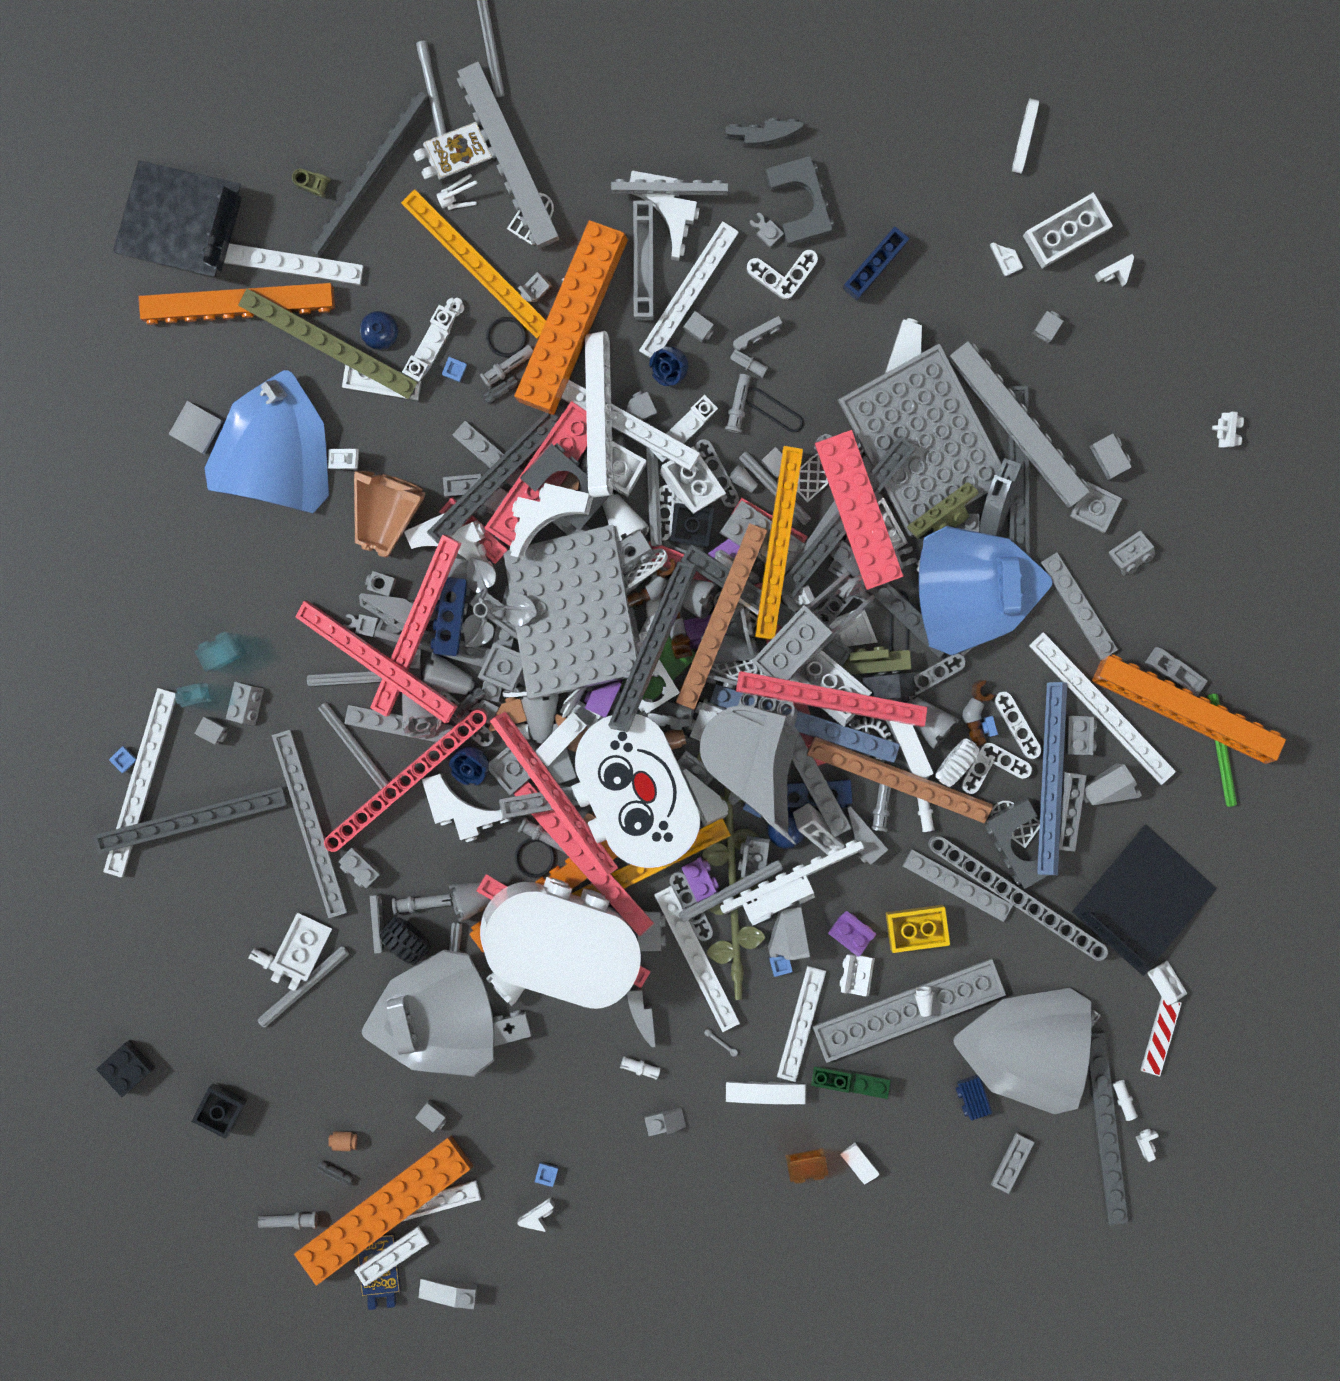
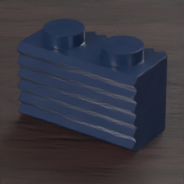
[955,1075,992,1121]

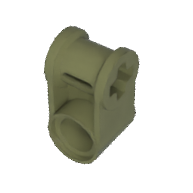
[292,169,331,198]

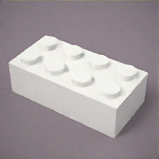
[1023,192,1113,269]

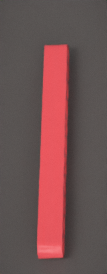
[324,708,488,852]

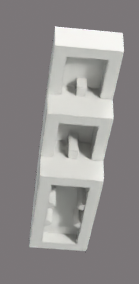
[726,1081,806,1104]

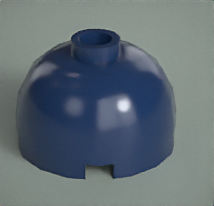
[360,311,399,350]
[649,347,689,386]
[449,747,489,785]
[767,811,804,849]

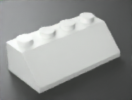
[790,650,872,727]

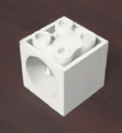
[612,441,647,497]
[626,660,680,713]

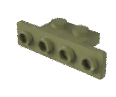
[907,482,979,538]
[841,647,912,675]

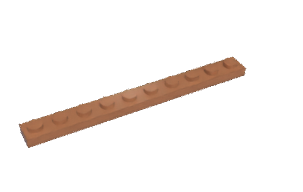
[676,523,767,710]
[807,736,993,823]

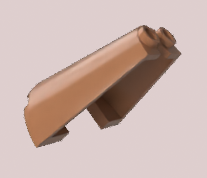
[354,471,426,557]

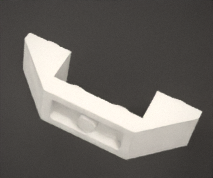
[402,305,456,382]
[649,395,718,462]

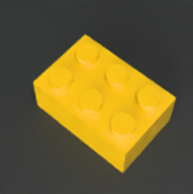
[885,905,950,953]

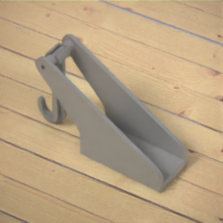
[752,571,876,681]

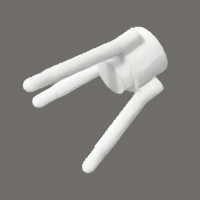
[437,174,477,210]

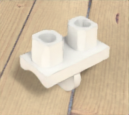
[1212,411,1244,448]

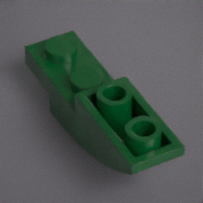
[811,1066,891,1099]

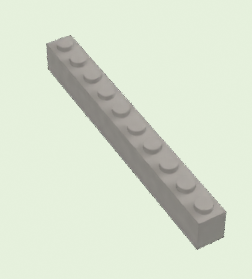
[457,62,559,250]
[948,341,1089,508]

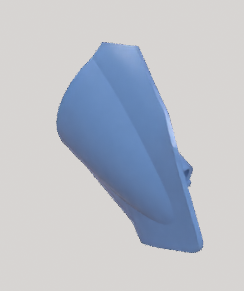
[204,370,329,513]
[919,526,1052,656]

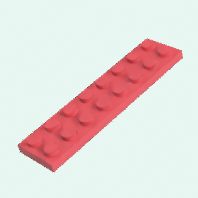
[484,401,587,546]
[814,430,903,590]

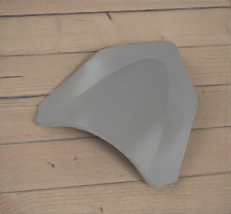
[362,950,495,1077]
[953,988,1091,1115]

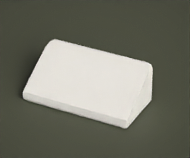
[1148,961,1187,1005]
[840,1143,880,1184]

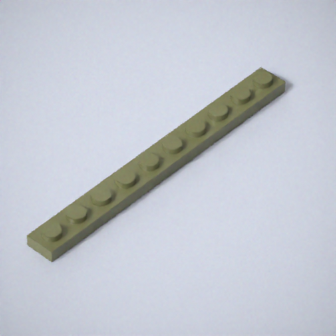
[238,289,418,399]

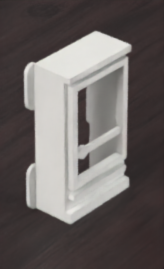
[742,875,815,926]

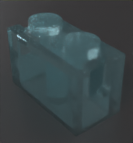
[175,683,212,707]

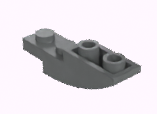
[725,118,803,147]
[979,458,1024,536]

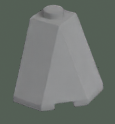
[1083,763,1142,805]
[768,901,810,960]

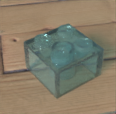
[194,632,247,672]

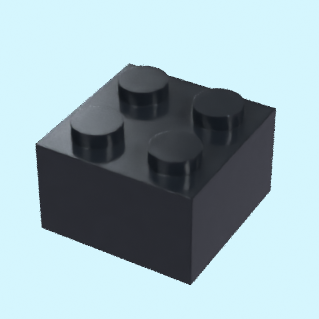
[670,503,714,548]
[863,673,916,702]
[96,1040,155,1098]
[191,1083,247,1139]

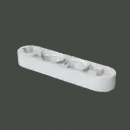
[1012,98,1039,174]
[994,692,1041,759]

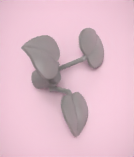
[464,558,537,647]

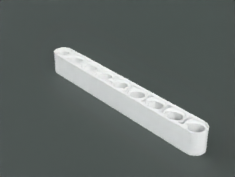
[585,331,613,498]

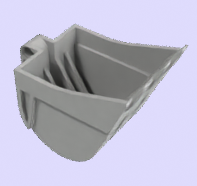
[700,693,799,845]

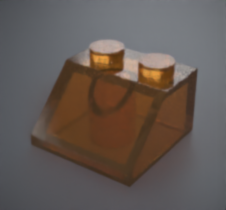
[785,1148,828,1184]

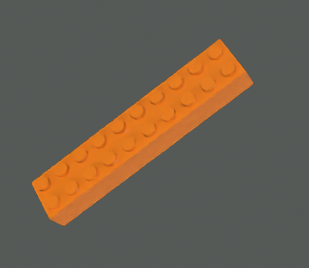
[514,220,628,415]
[1091,655,1286,764]
[294,1136,474,1286]

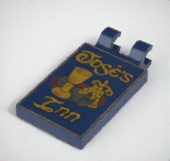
[357,1233,401,1310]

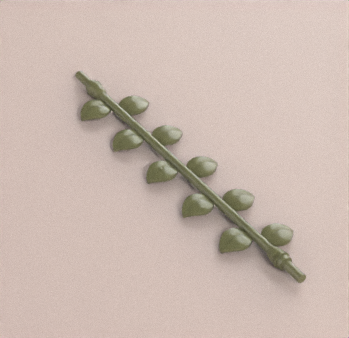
[697,707,765,1000]

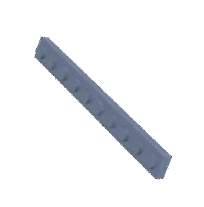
[1037,682,1067,875]
[710,684,900,763]

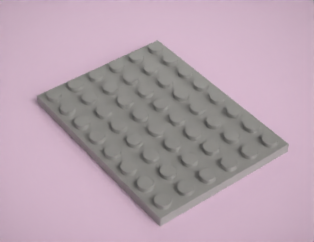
[838,344,1002,536]
[503,524,638,700]

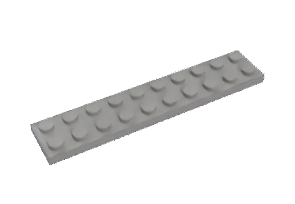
[812,958,1006,1063]

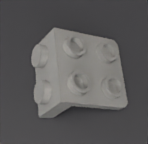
[726,604,757,656]

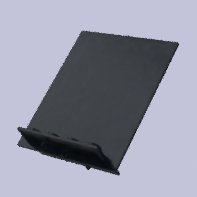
[113,161,242,277]
[1072,825,1216,976]

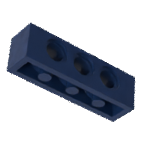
[842,226,909,301]
[431,577,468,657]
[787,780,852,811]

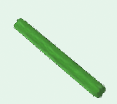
[1207,694,1237,807]

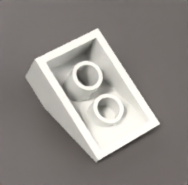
[660,446,726,514]

